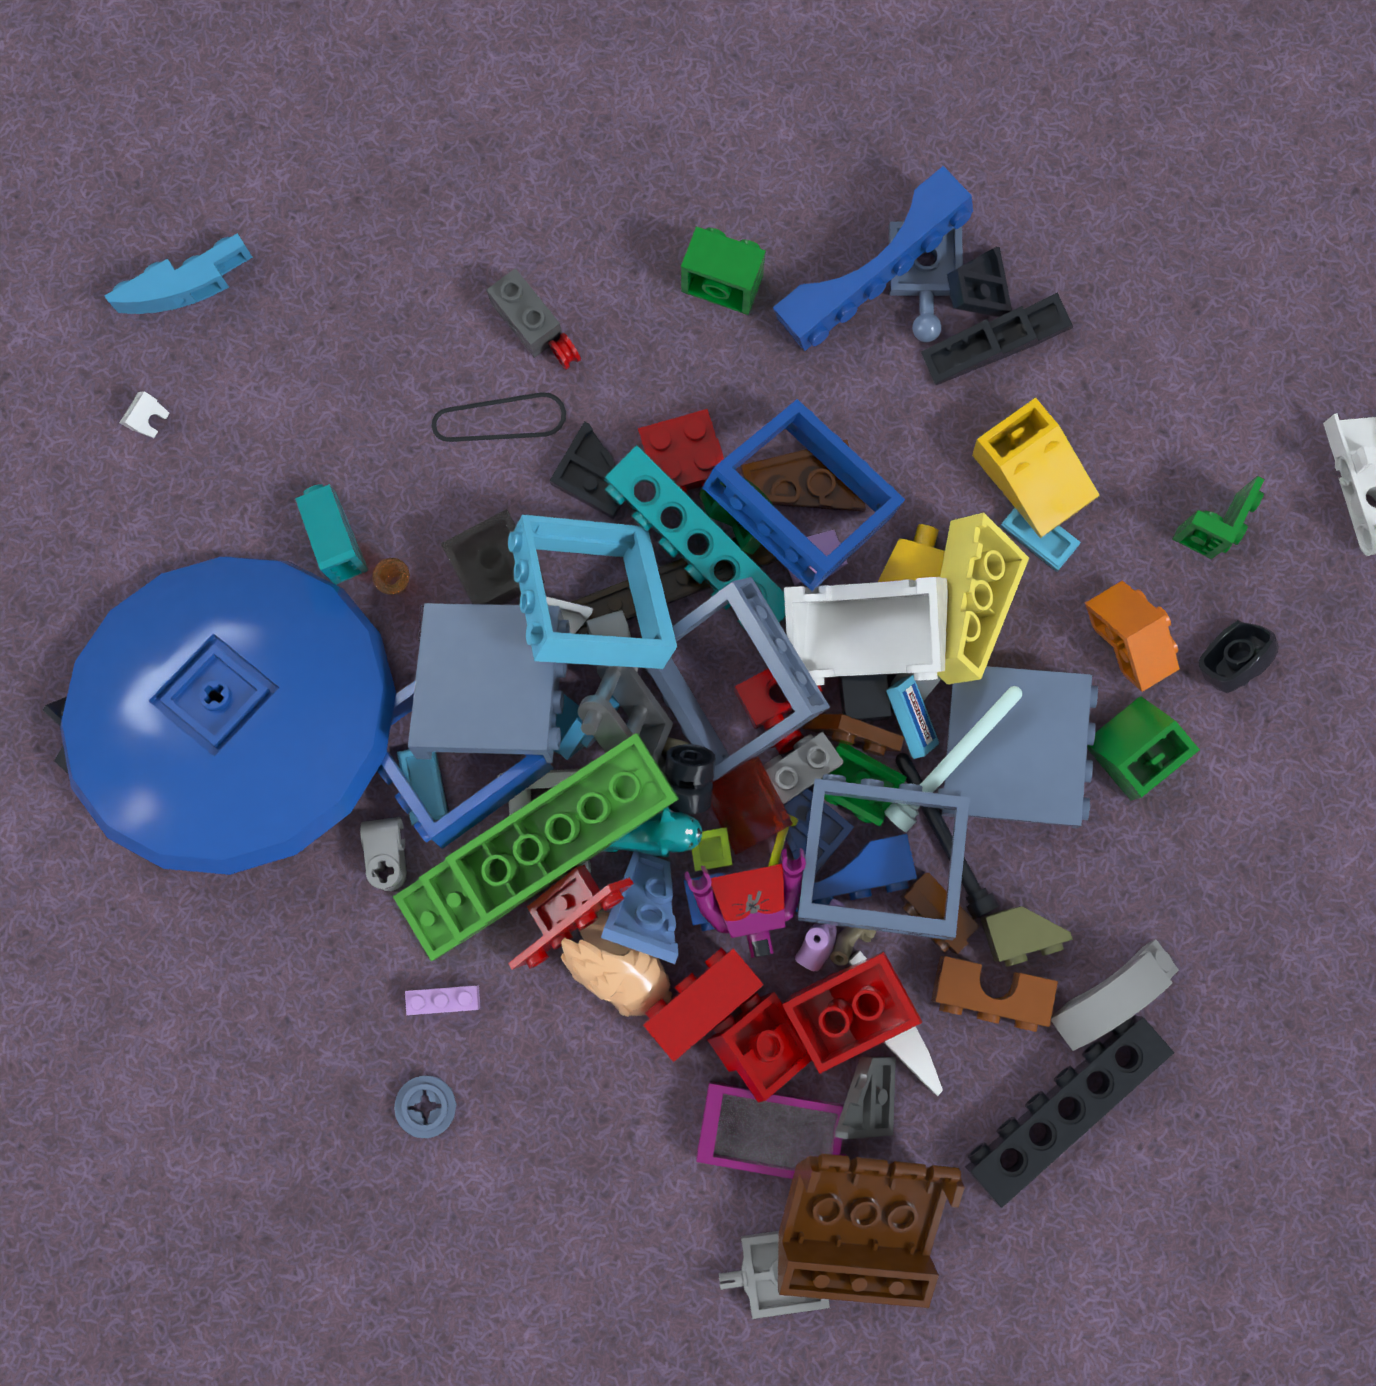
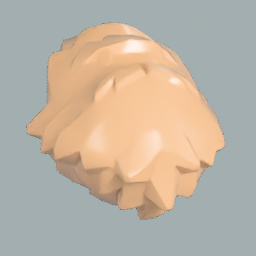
[561,910,672,1017]

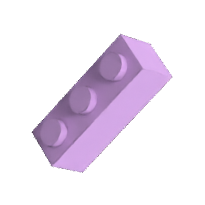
[405,985,480,1015]

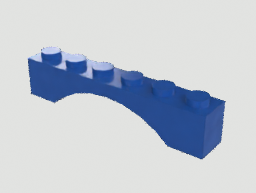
[773,166,973,351]
[684,834,917,931]

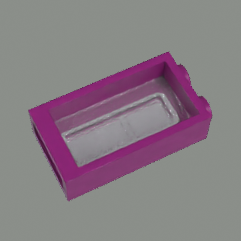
[696,1081,846,1179]

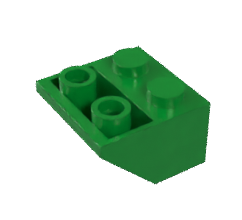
[1087,696,1200,801]

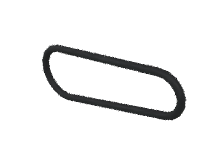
[431,392,566,442]

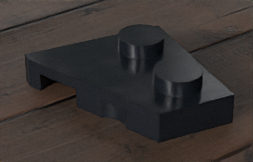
[549,421,623,519]

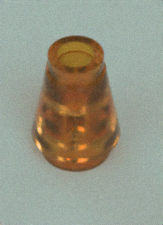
[372,558,410,595]

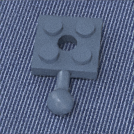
[889,222,963,342]

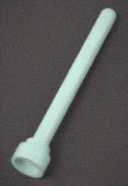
[884,686,1022,833]

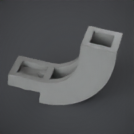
[1051,939,1179,1051]

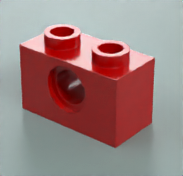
[734,668,822,731]

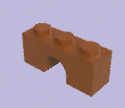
[931,956,1058,1032]

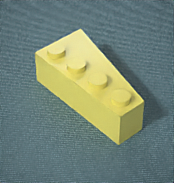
[937,513,1029,684]

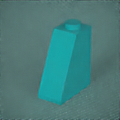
[295,484,369,585]

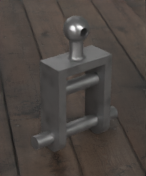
[578,665,673,778]

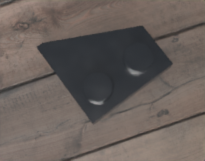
[947,246,1012,317]

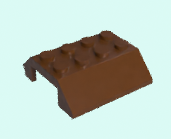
[778,1153,965,1308]

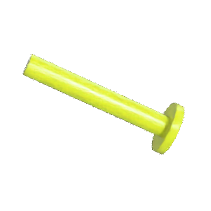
[768,813,798,866]

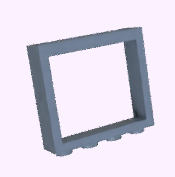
[645,577,830,781]
[798,774,970,940]

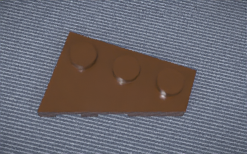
[741,439,866,512]

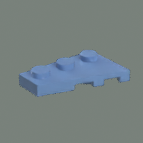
[601,851,679,964]

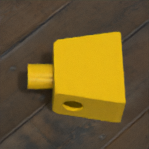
[878,524,945,582]

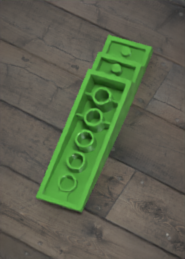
[393,733,679,961]

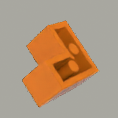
[1085,580,1180,692]

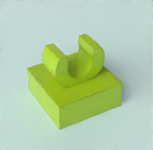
[691,828,733,872]

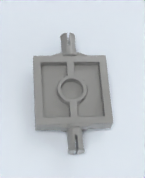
[719,1231,830,1319]

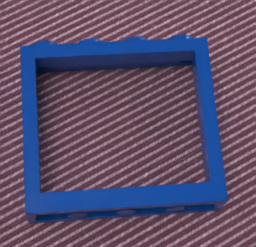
[702,399,905,591]
[377,681,554,849]

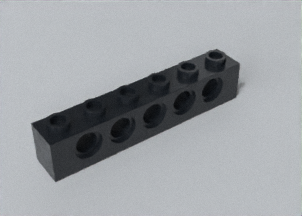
[965,1015,1175,1208]

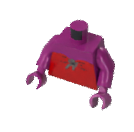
[685,848,806,958]

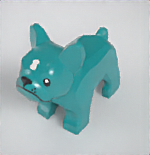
[603,807,702,857]

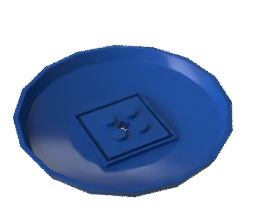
[60,557,396,875]

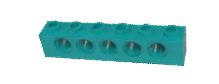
[604,445,786,631]

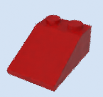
[782,952,922,1074]

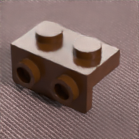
[900,873,979,954]

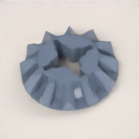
[394,1075,457,1138]

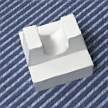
[119,392,169,438]

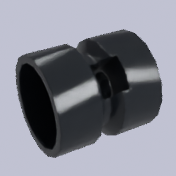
[665,744,716,814]

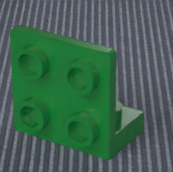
[1172,476,1265,560]

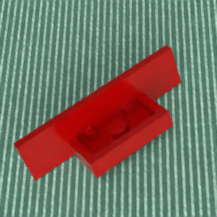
[508,865,634,970]

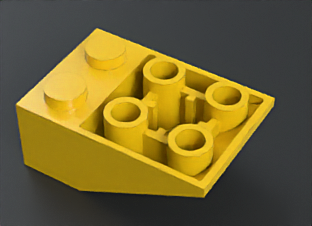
[972,398,1099,539]

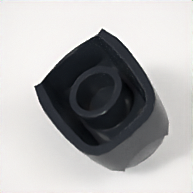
[1199,620,1279,693]

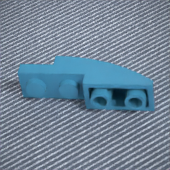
[105,233,253,314]

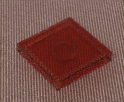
[711,756,793,855]

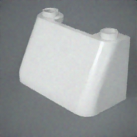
[784,577,948,685]

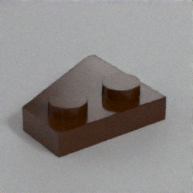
[803,714,904,756]

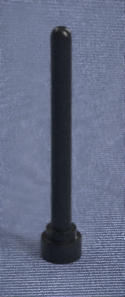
[895,753,1000,920]

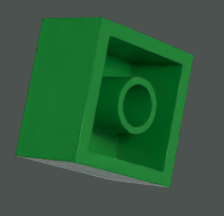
[681,226,766,315]

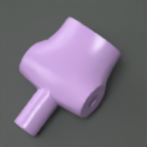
[795,899,846,971]

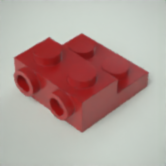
[638,409,724,495]
[708,992,812,1103]

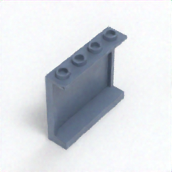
[408,603,570,763]
[941,666,1098,829]

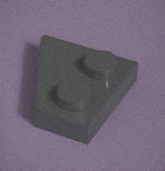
[835,1056,896,1139]

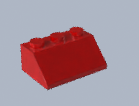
[643,947,764,1062]

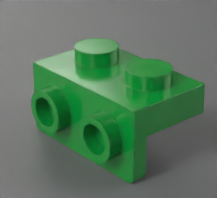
[822,743,907,826]

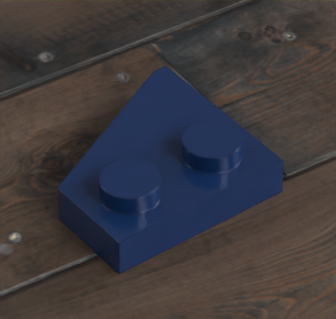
[772,789,854,875]

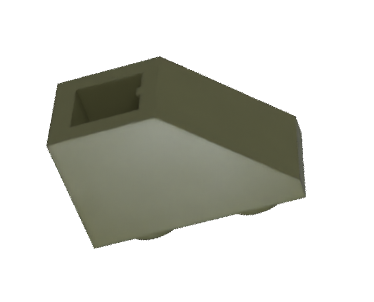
[980,906,1073,967]

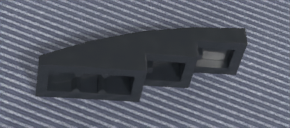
[921,292,1073,385]

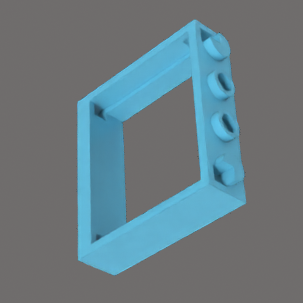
[508,515,677,669]

